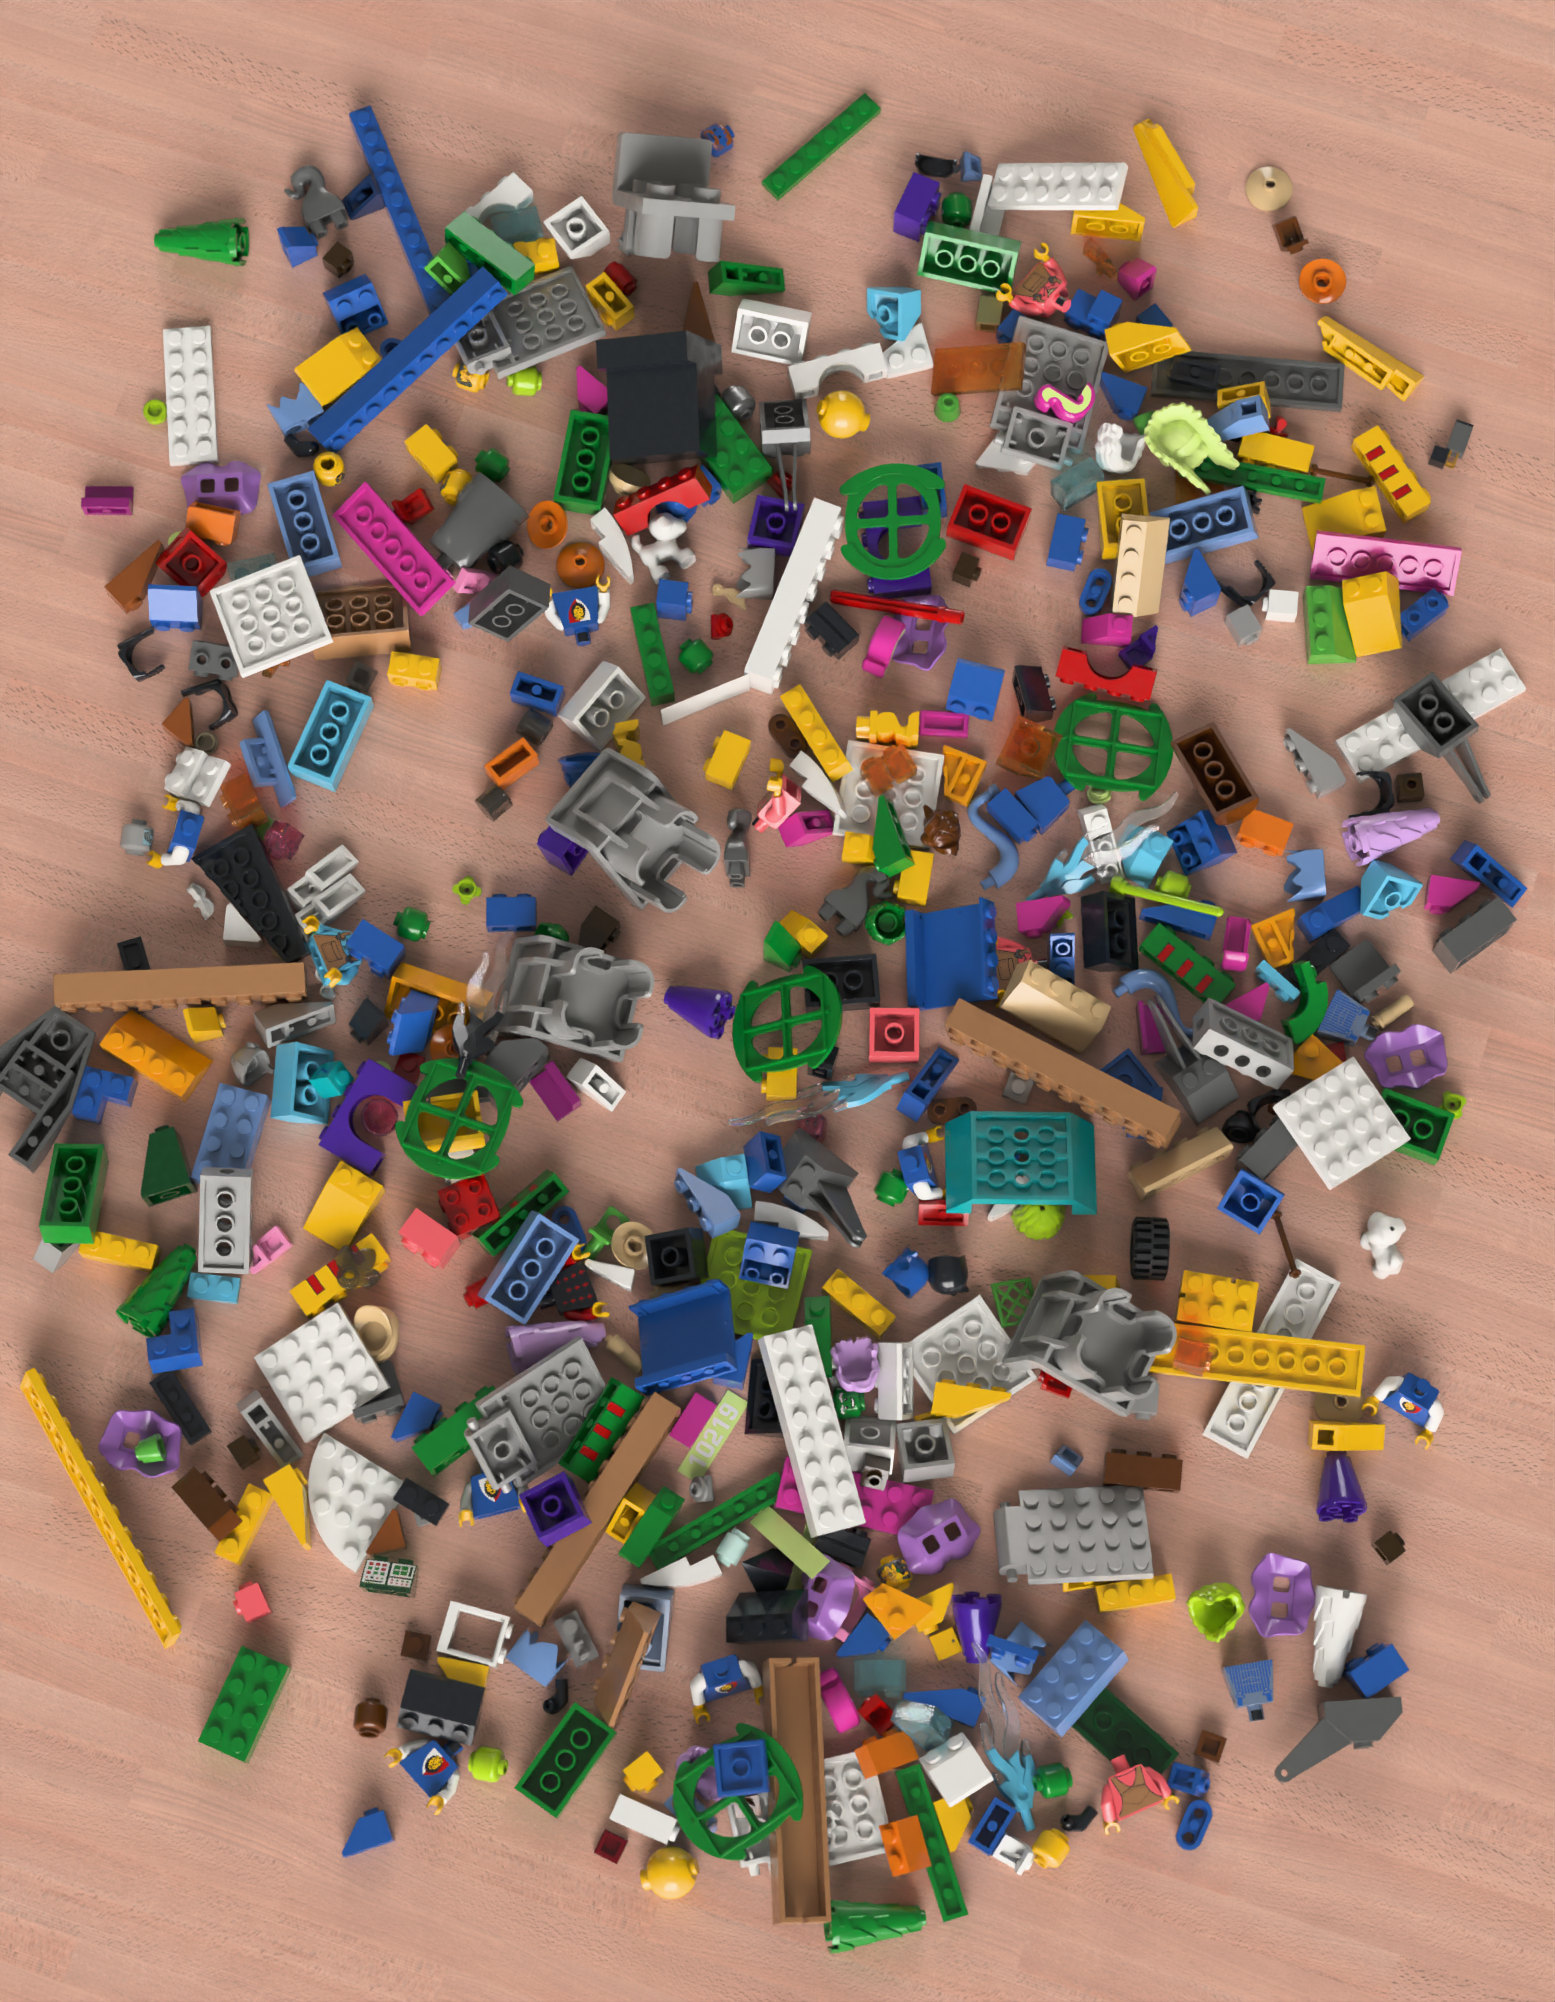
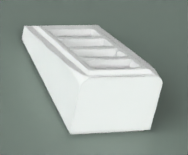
[585,1259,636,1292]

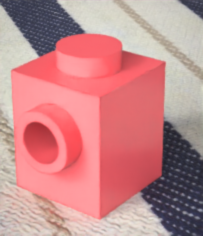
[233,1581,273,1623]

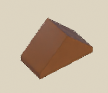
[162,698,195,748]
[366,1509,407,1557]

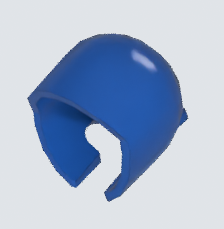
[881,1247,929,1299]

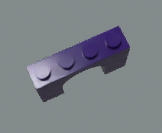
[858,496,932,599]
[319,1058,418,1176]

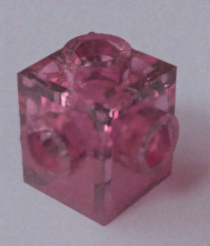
[263,820,305,861]

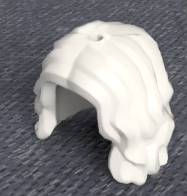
[1095,422,1145,474]

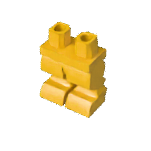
[856,711,919,750]
[613,719,645,767]

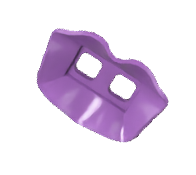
[181,461,261,515]
[892,595,949,671]
[1364,1024,1448,1090]
[98,1409,182,1478]
[898,1498,981,1575]
[1249,1552,1316,1638]
[801,1554,855,1640]

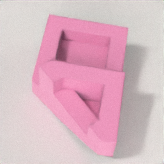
[452,567,499,594]
[250,1226,293,1274]

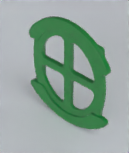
[839,463,946,580]
[1052,693,1173,801]
[732,966,843,1083]
[395,1058,524,1179]
[673,1723,804,1861]

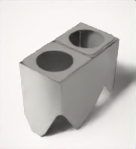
[736,548,775,600]

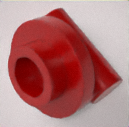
[1268,415,1289,438]
[767,471,793,500]
[711,613,734,640]

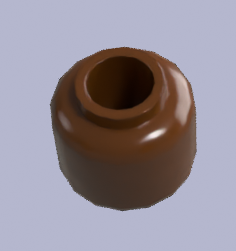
[353,1698,388,1738]

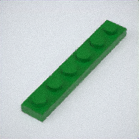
[762,93,881,201]
[1179,457,1326,504]
[649,1471,781,1570]
[895,1764,969,1923]

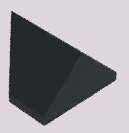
[741,1548,794,1592]

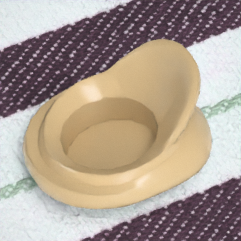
[352,1305,399,1363]

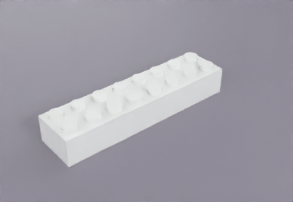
[744,498,844,695]
[758,1324,866,1538]

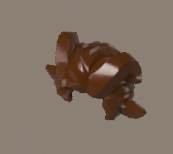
[920,805,961,856]

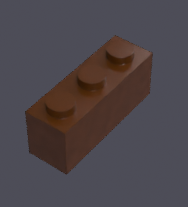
[1102,1449,1183,1493]
[171,1467,243,1542]

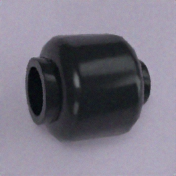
[487,540,524,574]

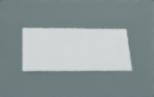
[661,674,750,726]

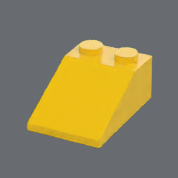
[1070,203,1145,242]
[1105,322,1192,373]
[294,327,382,406]
[1096,478,1149,560]
[1301,486,1386,554]
[1342,571,1402,657]
[303,1161,386,1253]
[263,1464,312,1551]

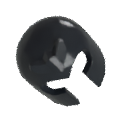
[927,1255,969,1296]

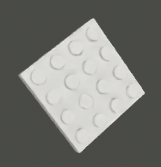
[209,555,333,678]
[833,740,944,850]
[1272,1056,1411,1190]
[910,1295,1037,1435]
[254,1302,391,1443]

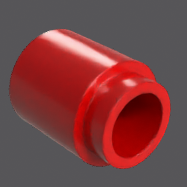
[603,261,637,296]
[462,1277,489,1309]

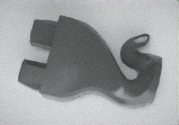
[284,165,348,239]
[724,809,752,888]
[818,865,893,938]

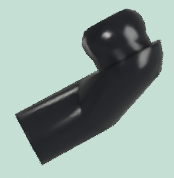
[284,433,319,457]
[543,1679,569,1715]
[1060,1805,1098,1832]

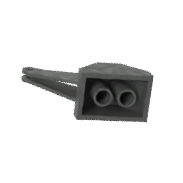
[759,399,810,511]
[1393,672,1491,804]
[1147,994,1239,1126]
[426,1038,550,1109]
[778,1127,867,1248]
[1274,1697,1403,1783]

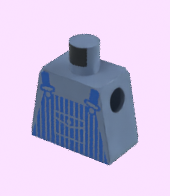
[1315,989,1379,1047]
[1221,1659,1273,1722]

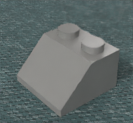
[896,1418,955,1483]

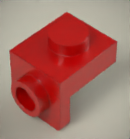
[391,488,434,525]
[1038,1370,1072,1399]
[857,1694,900,1736]

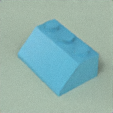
[270,1042,334,1124]

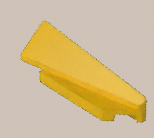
[1133,118,1198,228]
[1318,316,1424,402]

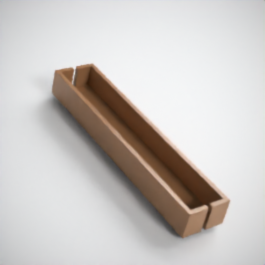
[53,962,308,1015]
[945,998,1181,1149]
[513,1392,681,1629]
[762,1657,832,1925]

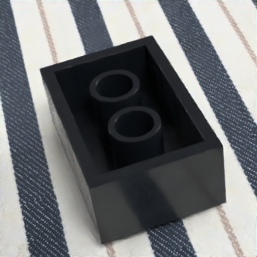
[802,954,880,1013]

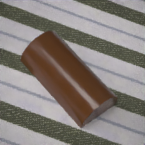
[1170,722,1259,825]

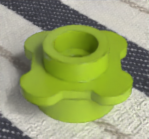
[452,876,482,905]
[1438,1091,1466,1119]

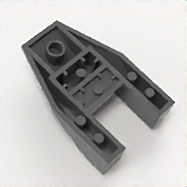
[0,1006,96,1174]

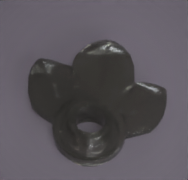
[336,1245,382,1289]

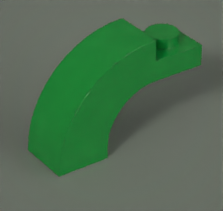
[1280,960,1328,1044]

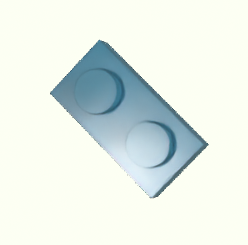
[1255,960,1301,1005]
[187,1272,241,1304]

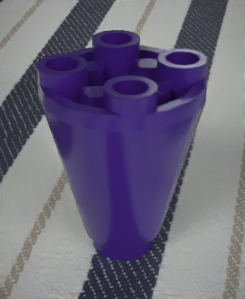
[664,985,736,1040]
[1316,1450,1367,1523]
[951,1591,1002,1664]

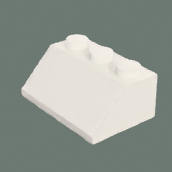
[731,298,812,365]
[558,661,646,752]
[874,1342,914,1420]

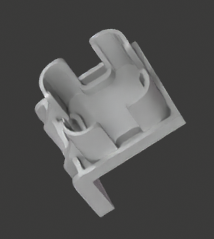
[612,132,736,262]
[545,748,721,913]
[492,935,654,1062]
[1002,1270,1177,1417]

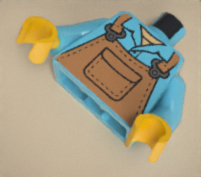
[302,915,362,987]

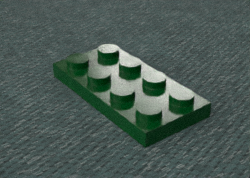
[1071,1687,1180,1775]

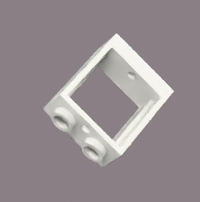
[436,1601,514,1669]
[609,1794,681,1846]

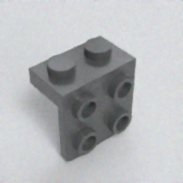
[1330,940,1401,1004]
[352,1361,406,1424]

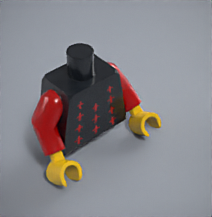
[540,1243,610,1321]

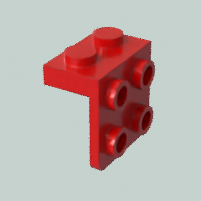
[437,1174,500,1240]

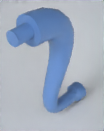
[967,783,1019,890]
[1112,968,1193,1038]

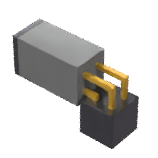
[1428,419,1474,469]

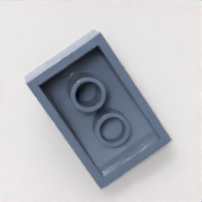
[617,1583,674,1672]

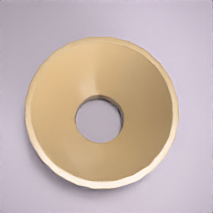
[608,463,652,495]

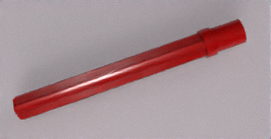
[829,589,965,625]

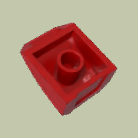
[155,527,228,597]

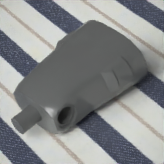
[429,472,529,571]

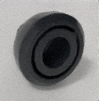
[1222,1110,1257,1143]

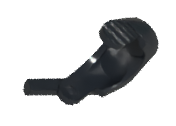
[915,153,961,178]
[1217,560,1276,607]
[117,627,165,682]
[181,679,238,731]
[1348,771,1394,818]
[1247,1088,1291,1134]

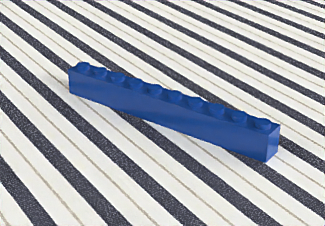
[349,105,449,316]
[307,267,508,453]

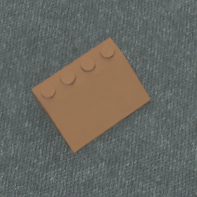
[313,582,412,661]
[593,1601,661,1727]

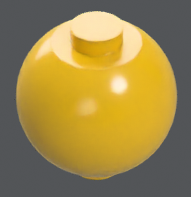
[816,390,870,439]
[640,1846,699,1899]

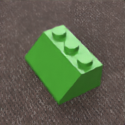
[1302,585,1356,664]

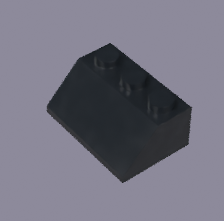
[1081,891,1139,972]
[745,1359,784,1438]
[726,1589,808,1645]
[397,1669,485,1746]

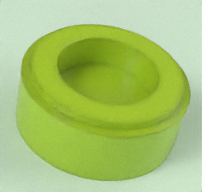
[143,399,167,425]

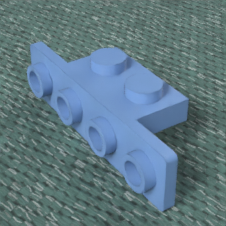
[239,710,296,807]

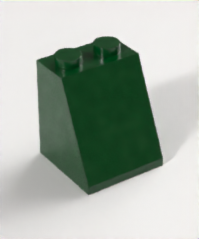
[141,1125,197,1207]

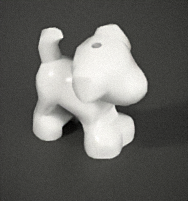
[630,512,696,585]
[1360,1212,1406,1279]

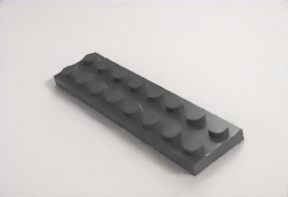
[1151,351,1345,412]

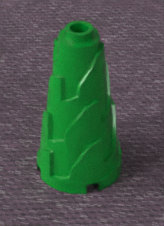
[154,218,250,266]
[116,1243,197,1338]
[824,1900,926,1954]

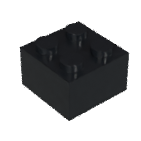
[645,1227,709,1286]

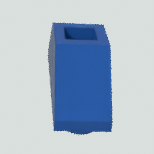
[1047,933,1075,985]

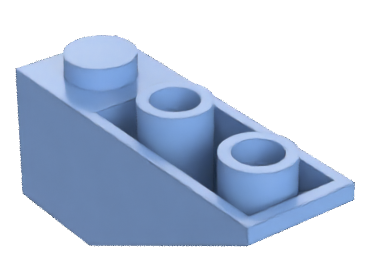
[1207,395,1270,442]
[674,1168,741,1239]

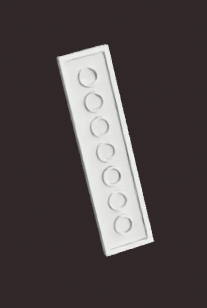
[1335,648,1526,784]
[1202,1259,1341,1459]

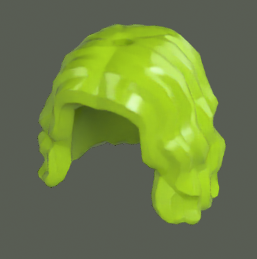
[1011,1204,1065,1241]
[1186,1582,1245,1643]

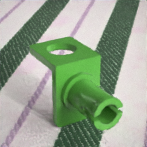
[581,1206,630,1260]

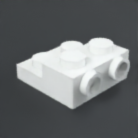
[164,746,231,807]

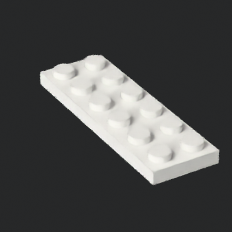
[988,162,1128,210]
[163,326,219,466]

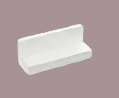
[970,174,1005,236]

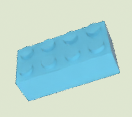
[287,680,374,792]

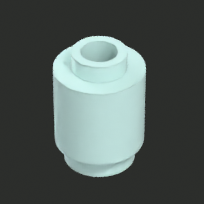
[715,1528,750,1567]

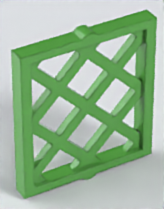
[991,1277,1034,1328]

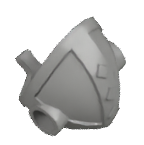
[231,1042,275,1086]

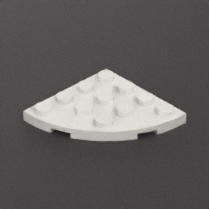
[308,1433,404,1573]

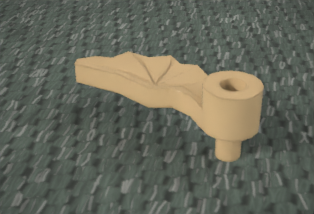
[711,584,746,611]

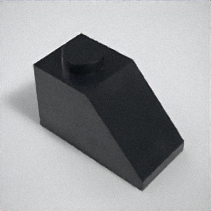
[349,998,389,1046]
[807,1044,839,1081]

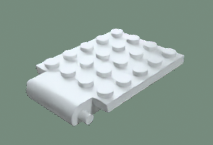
[727,1752,889,1876]

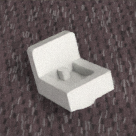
[991,1832,1034,1875]

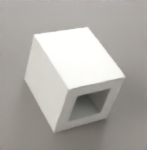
[1262,589,1299,622]

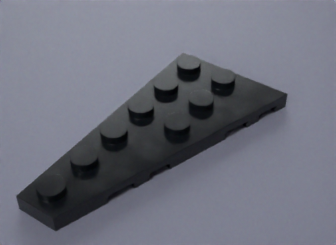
[191,824,312,963]

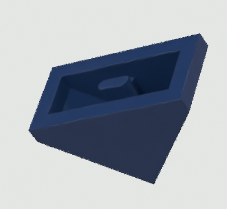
[342,174,385,220]

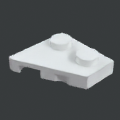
[883,323,934,379]
[975,431,1036,476]

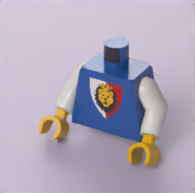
[545,574,611,646]
[145,794,204,869]
[897,1126,946,1200]
[1362,1373,1444,1449]
[458,1462,529,1527]
[690,1655,763,1724]
[383,1738,464,1815]

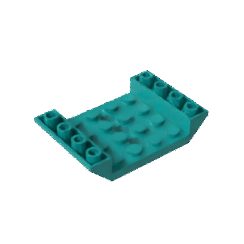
[945,1111,1097,1215]

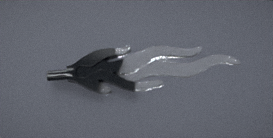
[452,931,513,1079]

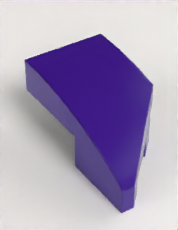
[1118,625,1158,669]

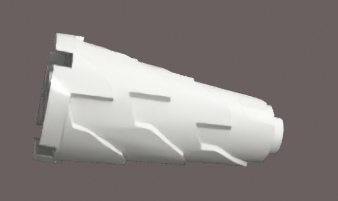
[1313,1585,1367,1688]

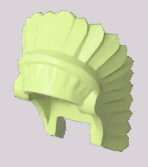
[1144,402,1240,495]

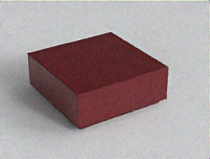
[594,1829,628,1864]

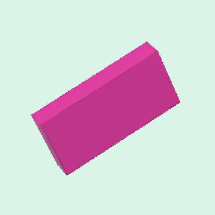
[919,710,969,739]
[669,1392,717,1449]

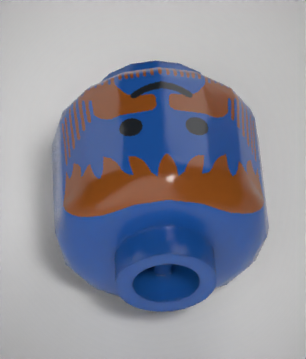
[700,122,735,158]

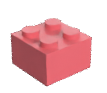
[869,1008,920,1063]
[398,1208,461,1269]

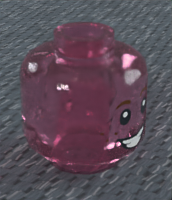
[794,1109,828,1143]

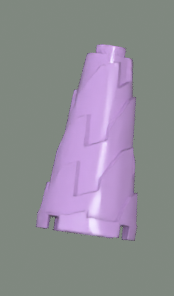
[1342,807,1440,866]
[505,1320,606,1376]

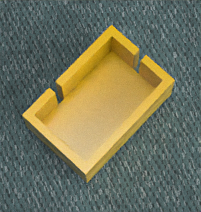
[402,1090,485,1153]
[1174,1270,1259,1332]

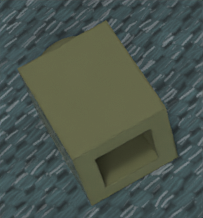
[975,294,1003,333]

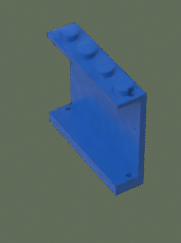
[905,897,999,1011]
[629,1279,738,1396]

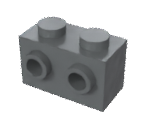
[188,640,240,681]

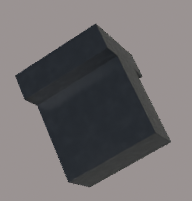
[596,331,722,465]

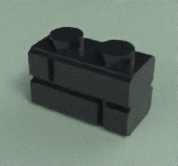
[805,602,859,660]
[815,1528,871,1570]

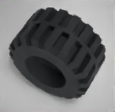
[1130,1217,1170,1281]

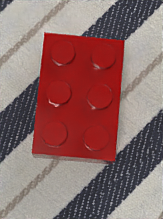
[946,484,1032,561]

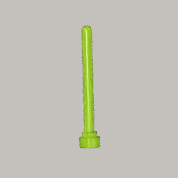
[1109,876,1224,917]

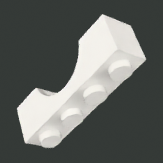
[444,172,534,259]
[788,343,887,399]

